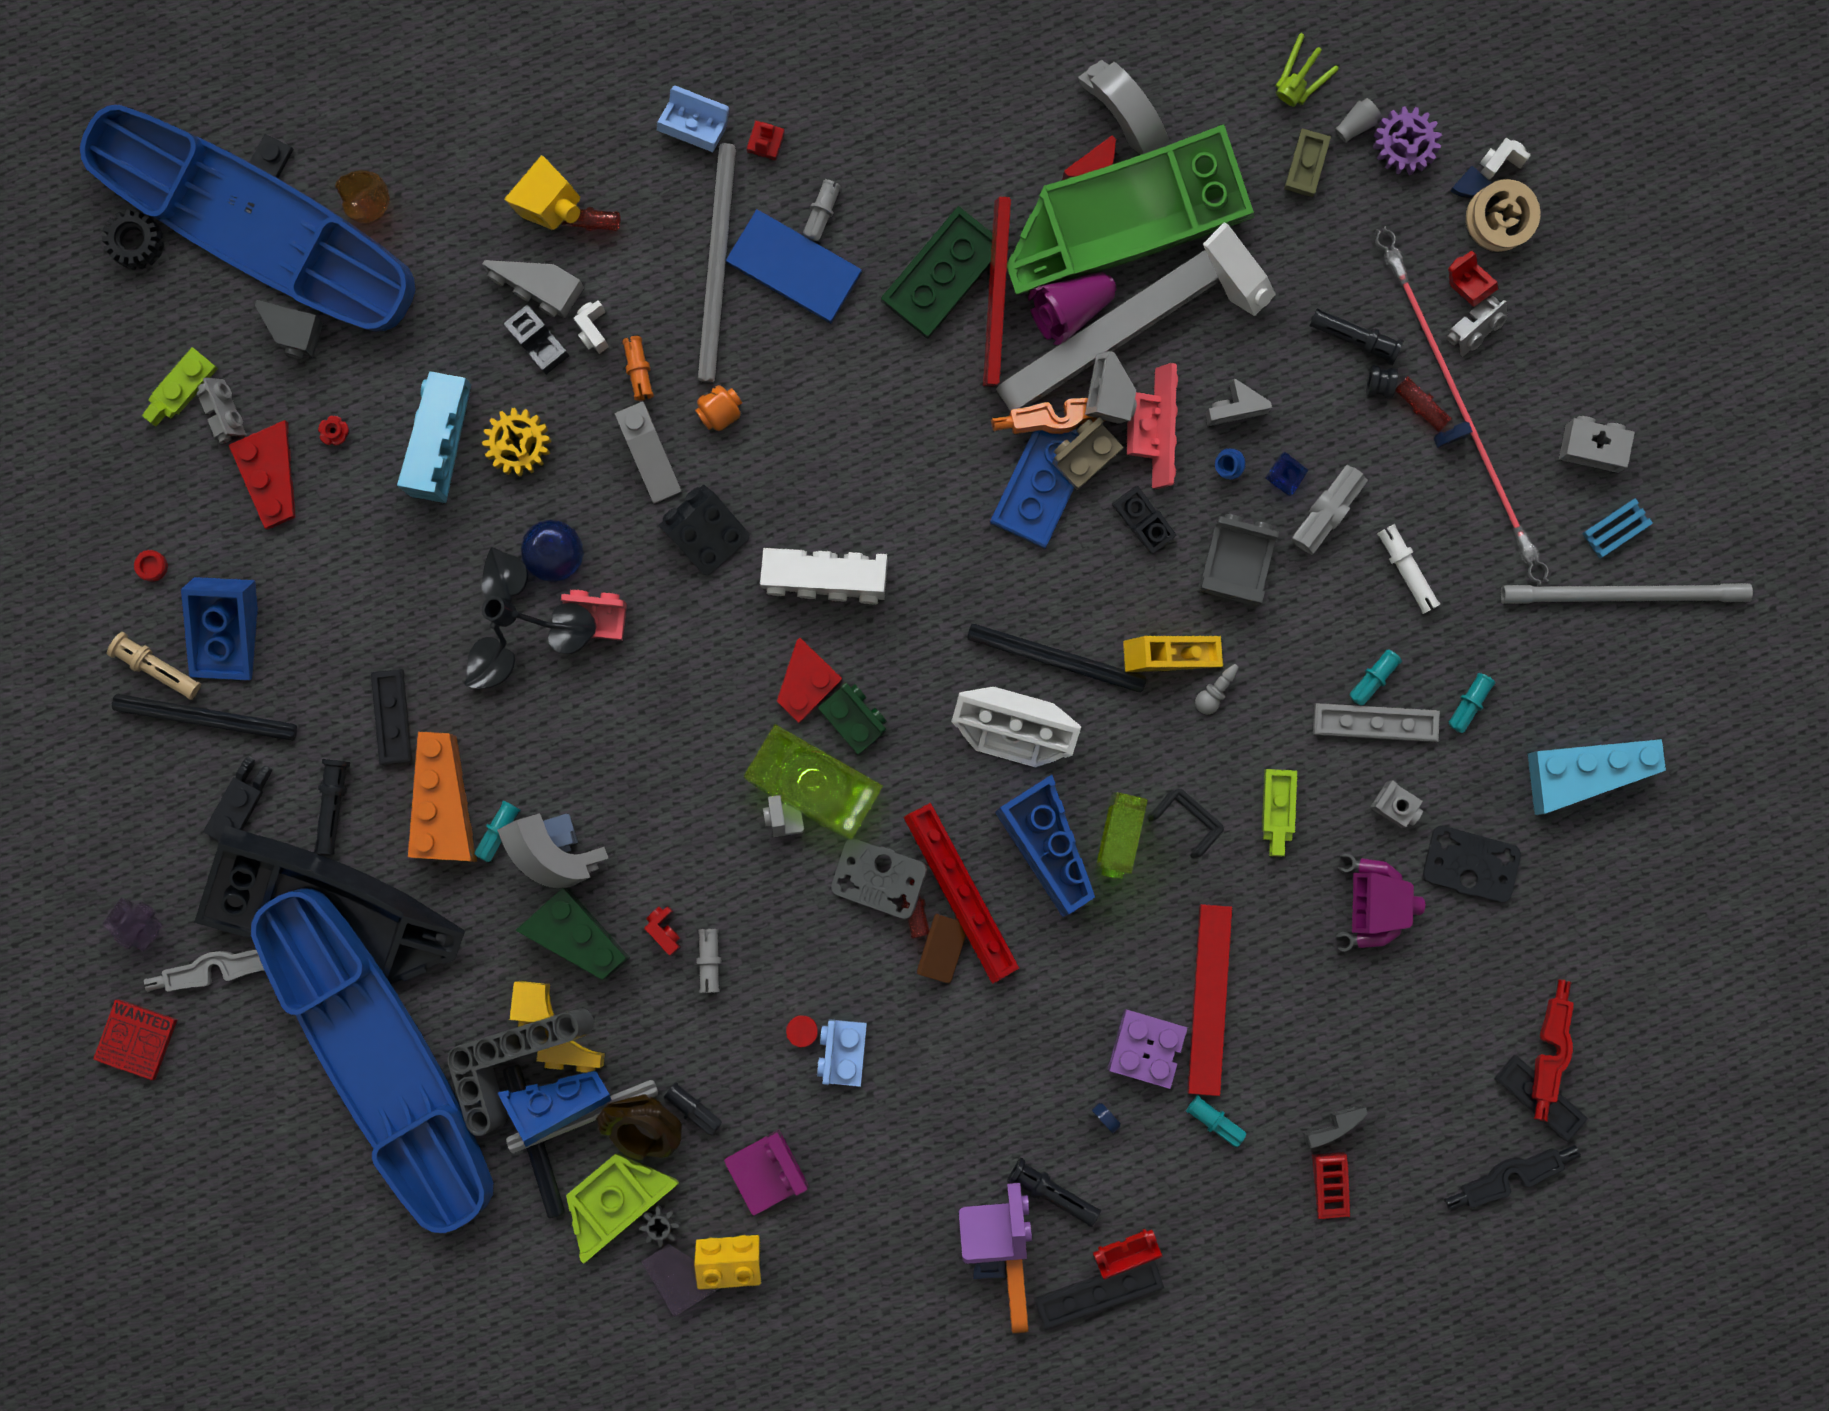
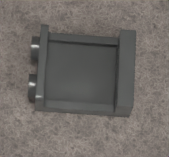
[1198,514,1279,607]

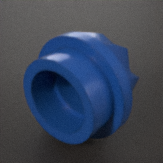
[1215,448,1245,479]

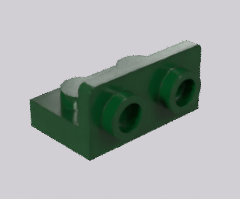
[818,682,887,755]

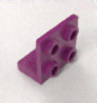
[724,1129,809,1215]

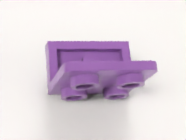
[959,1183,1032,1264]

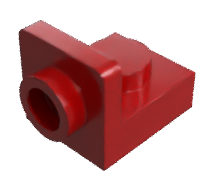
[644,906,681,956]

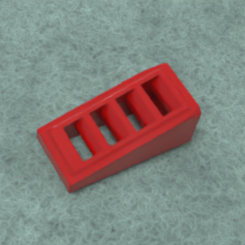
[1312,1152,1350,1219]

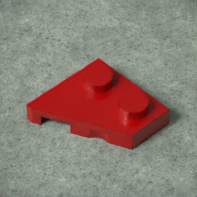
[777,638,843,724]

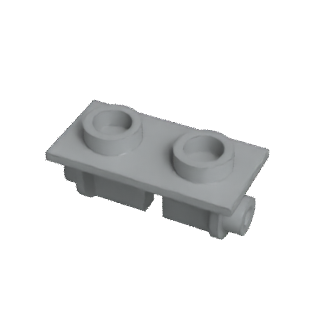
[1447,296,1507,357]
[197,378,246,444]

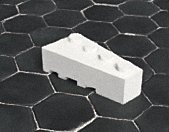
[760,548,888,604]

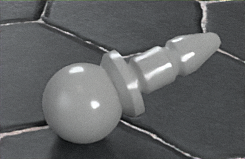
[1195,664,1238,715]

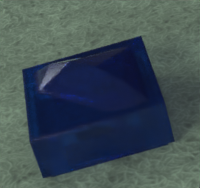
[1265,452,1308,496]

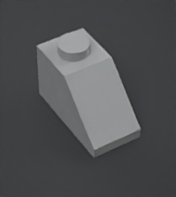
[1085,351,1137,424]

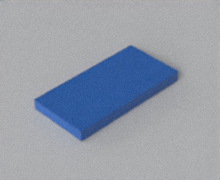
[726,209,862,324]
[990,428,1079,549]

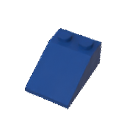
[181,577,258,680]

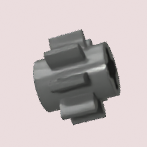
[639,1205,680,1247]

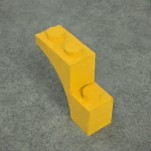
[510,981,605,1073]

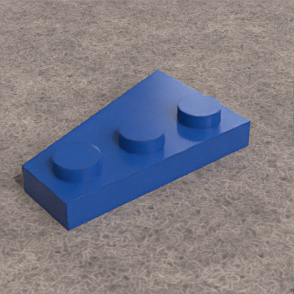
[498,1071,612,1147]

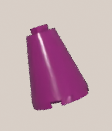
[1028,272,1116,345]

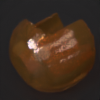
[335,170,390,223]

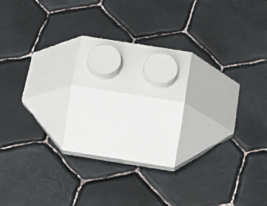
[952,687,1081,767]

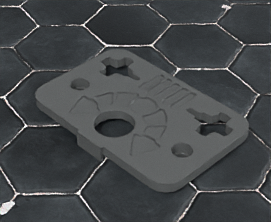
[831,839,927,919]

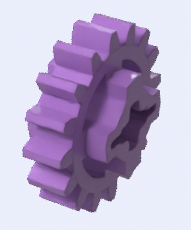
[1373,106,1442,175]

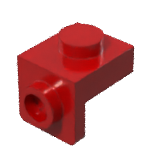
[1448,251,1498,307]

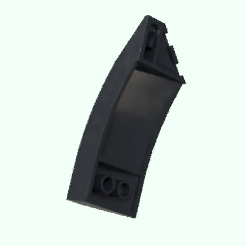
[194,826,465,984]

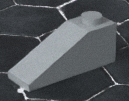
[615,401,682,504]

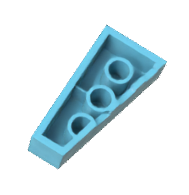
[397,371,471,503]
[1528,739,1666,815]

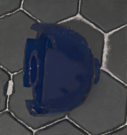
[521,520,584,582]

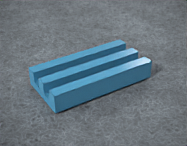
[1582,498,1653,559]

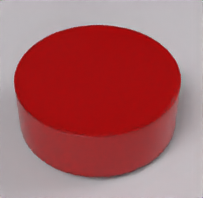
[134,550,168,582]
[786,1015,818,1047]

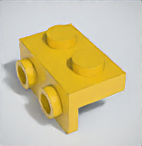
[694,1235,761,1290]

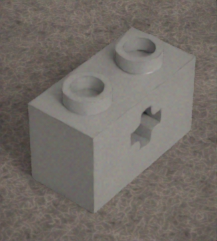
[1559,416,1635,473]

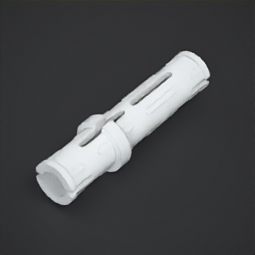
[1377,524,1440,614]

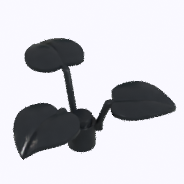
[465,547,597,689]

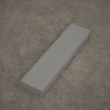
[1313,703,1440,742]

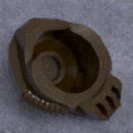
[596,1094,682,1160]

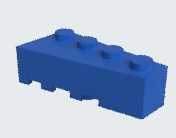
[995,775,1095,917]

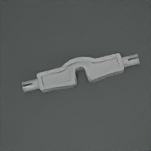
[144,949,264,992]

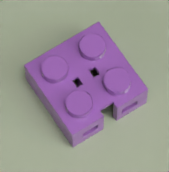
[1108,1009,1187,1089]

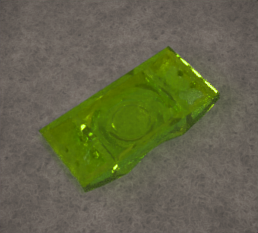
[743,724,883,840]

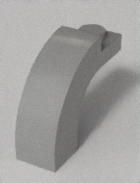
[1078,60,1169,155]
[498,813,609,888]

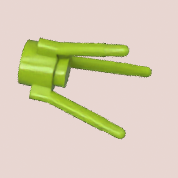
[1275,33,1339,107]

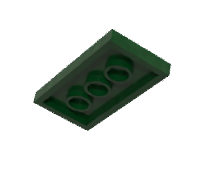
[881,206,992,339]

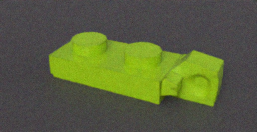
[142,347,218,426]
[1262,769,1297,857]

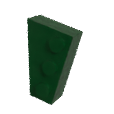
[515,888,630,980]

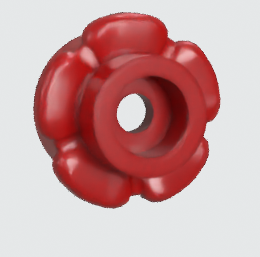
[318,416,349,446]

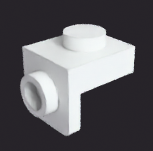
[1480,138,1531,180]
[574,300,609,354]

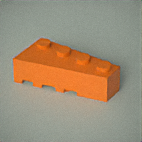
[408,732,477,862]

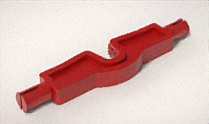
[1532,979,1574,1122]

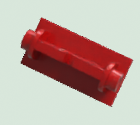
[1093,1229,1163,1280]

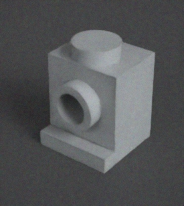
[1370,780,1423,828]

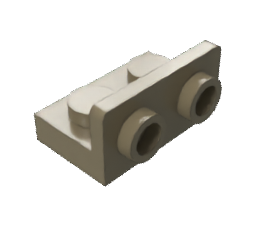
[1052,417,1124,490]

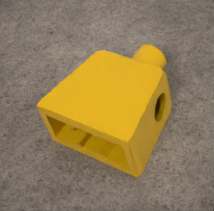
[504,155,580,230]

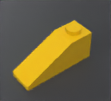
[1123,636,1223,672]

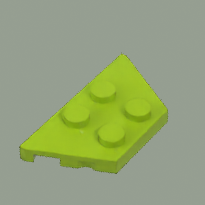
[566,1153,679,1264]

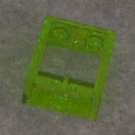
[1095,792,1148,879]

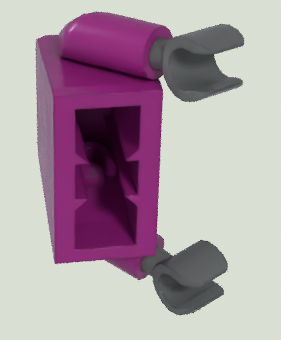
[1336,854,1425,951]

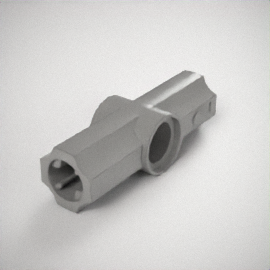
[1291,465,1368,555]

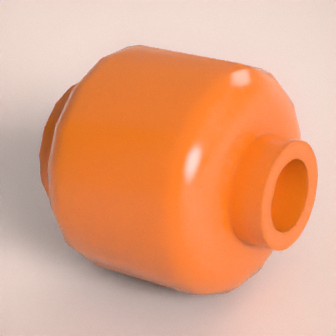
[695,385,742,431]

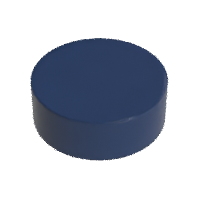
[1092,1103,1121,1133]

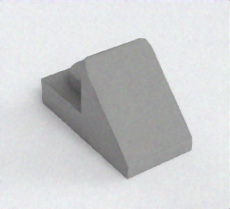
[1205,379,1272,426]

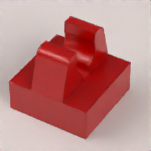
[747,120,785,160]

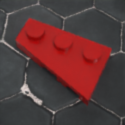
[229,420,296,530]

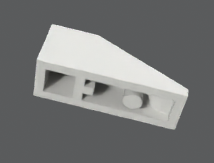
[1203,223,1276,316]

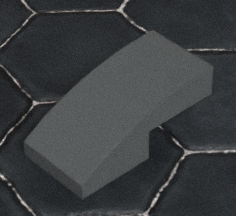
[1303,1105,1368,1148]

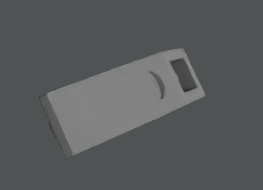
[482,260,584,318]

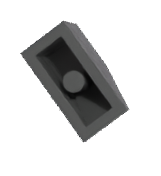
[255,300,323,359]

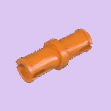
[622,336,654,401]

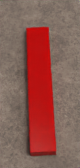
[983,196,1011,387]
[903,803,1019,983]
[1187,904,1232,1096]

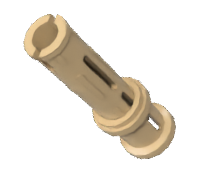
[107,632,201,700]

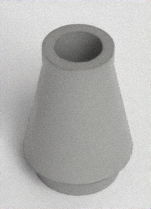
[1335,98,1382,143]

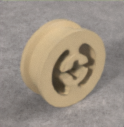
[1466,179,1540,252]

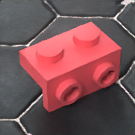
[561,590,627,641]

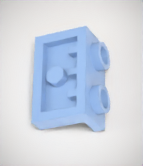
[817,1019,867,1087]

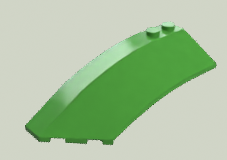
[1007,124,1255,295]

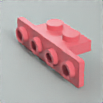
[1127,363,1178,489]

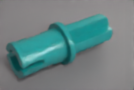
[1349,649,1402,706]
[1449,673,1496,733]
[474,800,521,862]
[1186,1096,1246,1147]

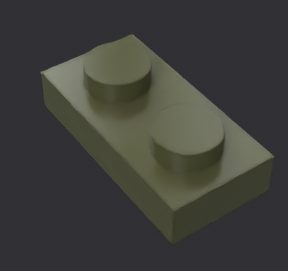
[1284,128,1331,197]

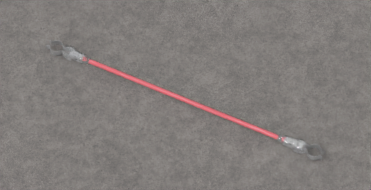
[1375,226,1549,586]

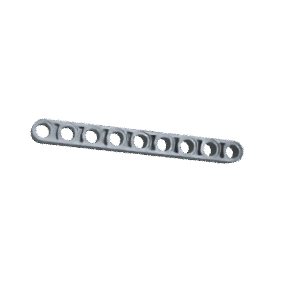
[996,250,1220,411]

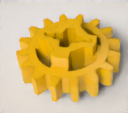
[482,408,551,476]

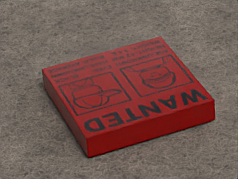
[93,999,178,1080]

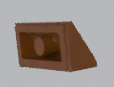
[917,914,966,983]

